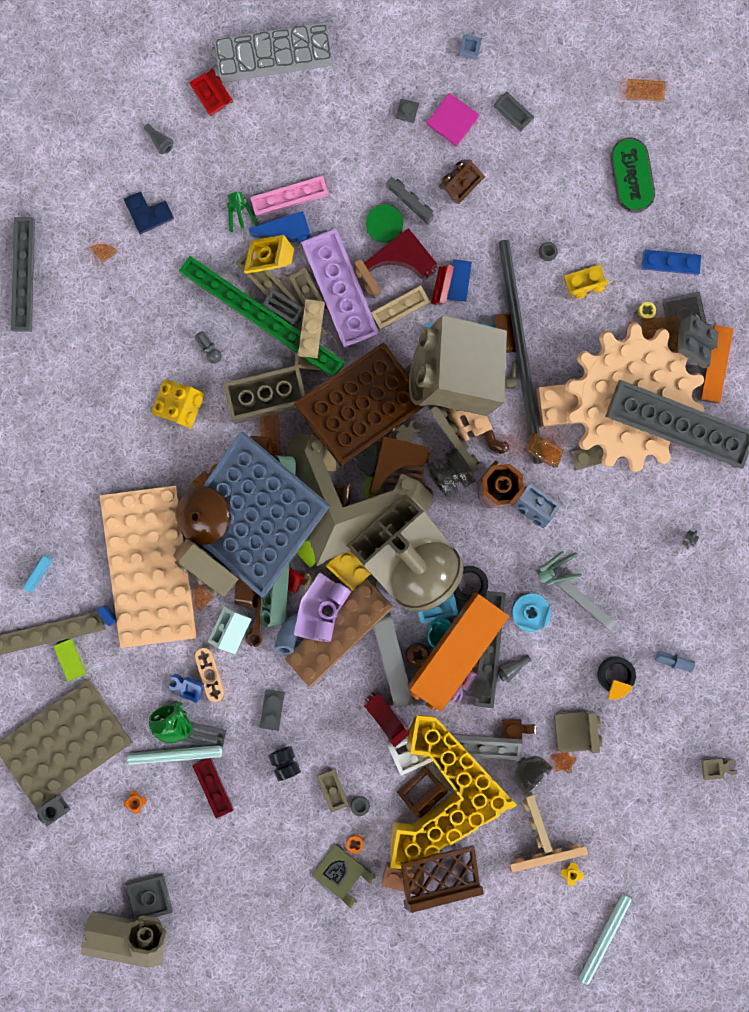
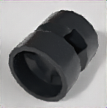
[268,746,301,781]

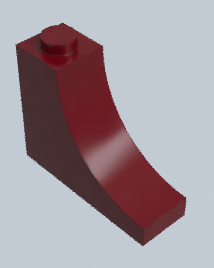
[364,228,437,279]
[364,692,410,747]

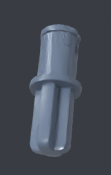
[655,651,695,673]

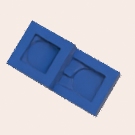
[447,259,472,302]

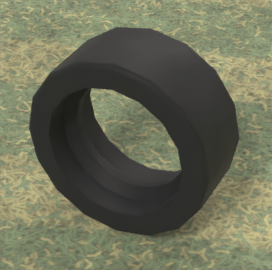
[454,566,488,602]
[597,656,636,691]

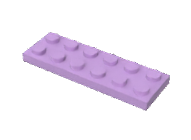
[301,229,379,349]

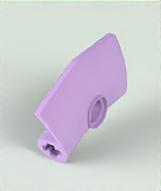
[294,573,351,642]

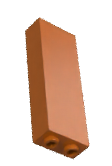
[407,592,510,712]

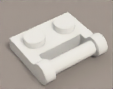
[387,737,433,776]

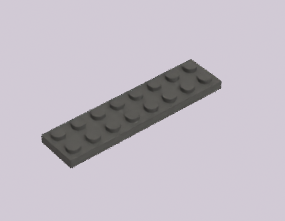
[605,380,749,469]

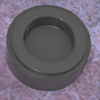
[350,796,370,816]

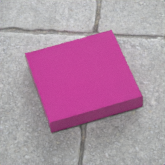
[427,93,479,147]

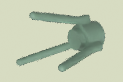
[536,551,582,585]

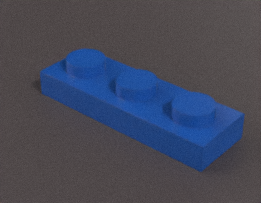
[642,250,701,275]

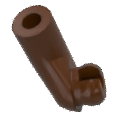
[484,430,509,454]

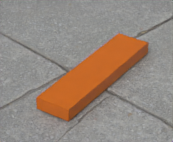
[700,325,734,404]

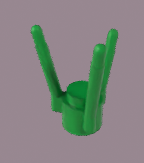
[227,192,259,232]

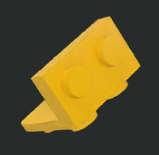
[151,379,205,429]

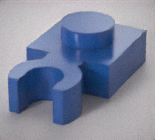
[169,674,204,703]

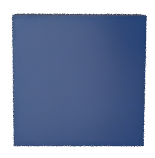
[97,606,117,626]

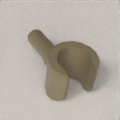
[505,362,517,389]

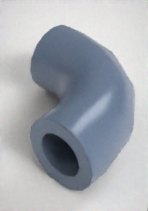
[275,612,298,655]

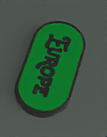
[610,137,655,213]

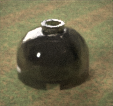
[514,756,553,794]

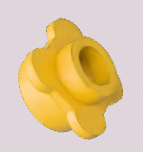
[561,863,584,886]

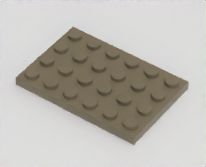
[0,679,133,810]

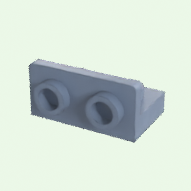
[513,483,561,528]

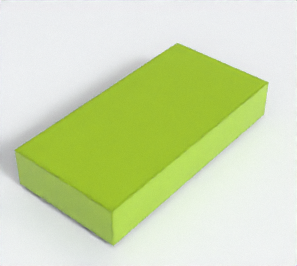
[53,638,87,681]

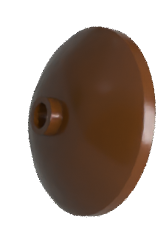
[176,486,230,545]

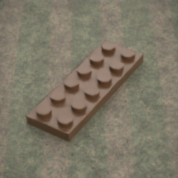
[285,579,394,687]

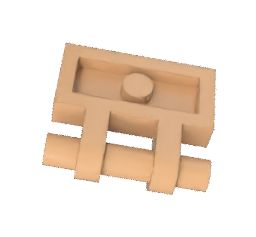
[447,408,493,441]

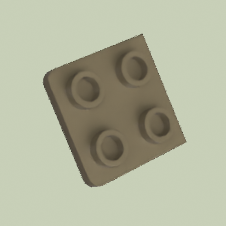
[554,710,603,753]

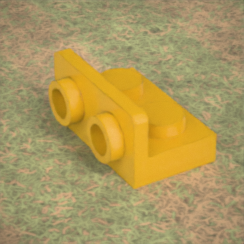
[564,264,609,300]

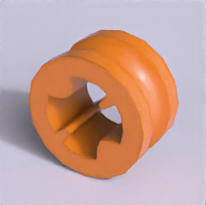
[346,834,364,854]

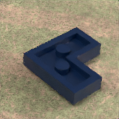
[124,191,174,235]

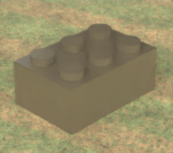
[173,538,238,597]

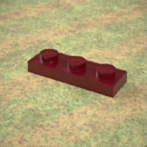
[192,758,234,819]

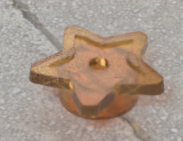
[552,752,577,773]

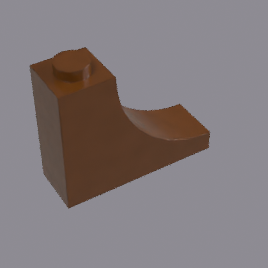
[369,436,430,495]

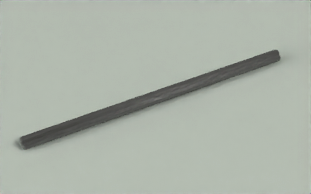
[499,240,544,464]

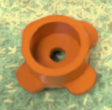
[124,790,147,814]

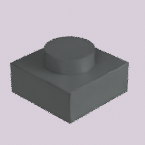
[396,99,419,123]

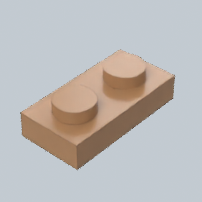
[354,259,381,298]

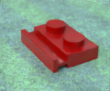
[189,69,233,116]

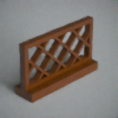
[400,845,484,913]

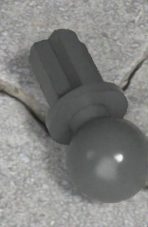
[194,331,222,364]

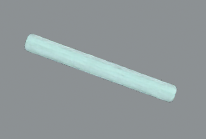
[127,746,223,765]
[579,894,631,985]

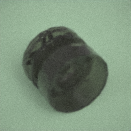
[427,447,476,499]

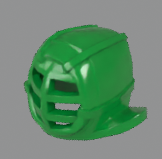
[149,702,193,744]

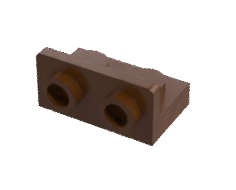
[439,159,485,204]

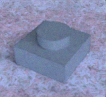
[459,35,482,59]

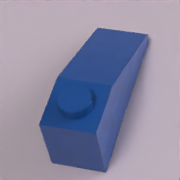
[249,211,311,244]

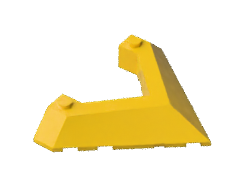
[390,714,517,870]

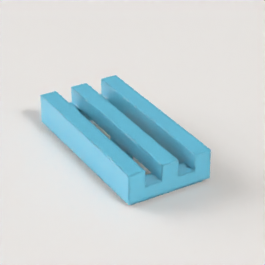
[23,556,54,592]

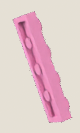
[250,176,329,217]

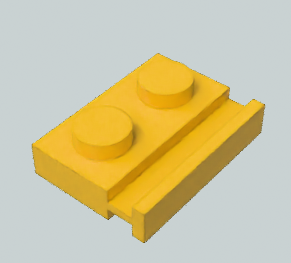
[325,550,371,592]

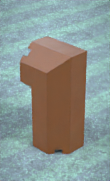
[477,460,526,508]

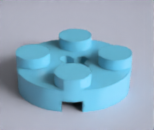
[512,593,551,632]

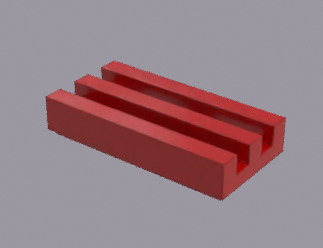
[431,265,454,305]

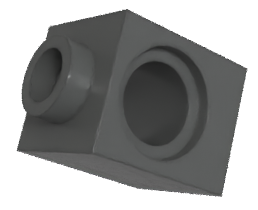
[36,794,71,826]

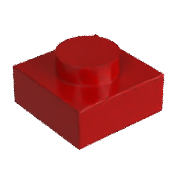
[288,567,304,593]

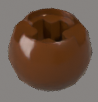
[406,643,430,667]

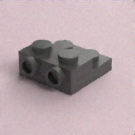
[677,314,718,369]

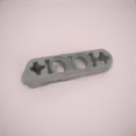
[555,567,616,631]

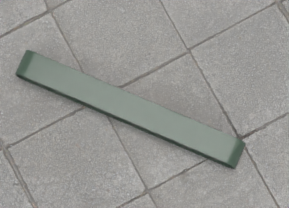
[260,456,296,627]

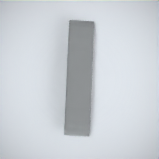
[374,612,414,708]

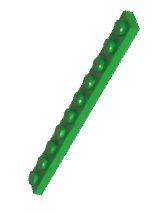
[179,256,345,377]

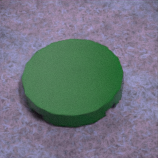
[366,204,404,243]

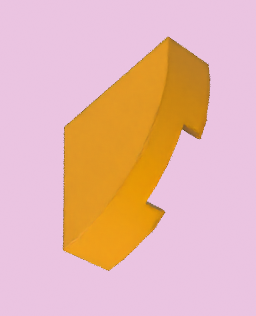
[607,680,633,700]

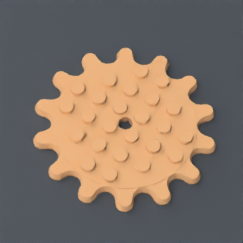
[565,323,704,472]

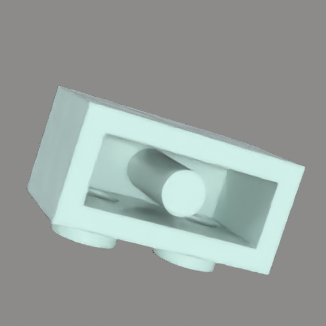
[208,607,251,654]

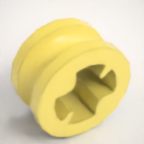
[637,302,656,320]

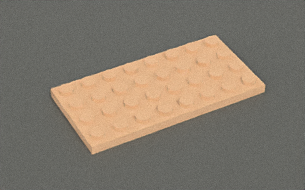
[100,486,197,648]

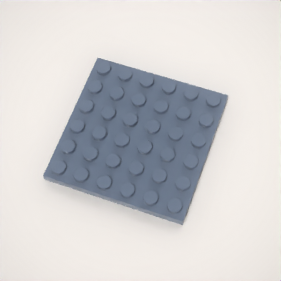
[195,432,331,597]

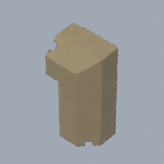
[81,911,167,968]

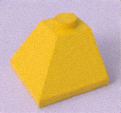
[244,235,294,274]

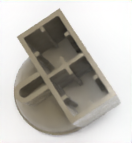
[409,315,507,416]
[347,493,463,612]

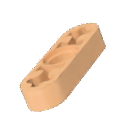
[195,647,225,702]

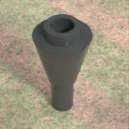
[144,124,173,154]
[497,655,531,683]

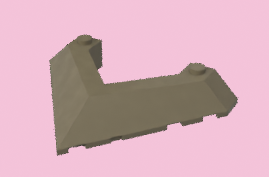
[285,434,434,566]

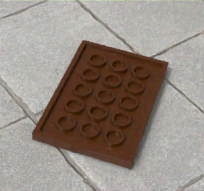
[294,342,427,467]

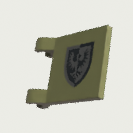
[312,844,376,909]

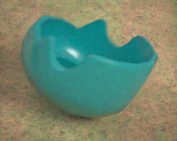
[427,618,452,648]

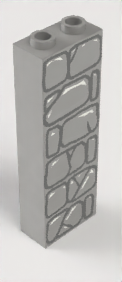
[212,22,333,83]

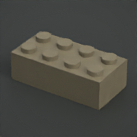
[223,365,306,424]

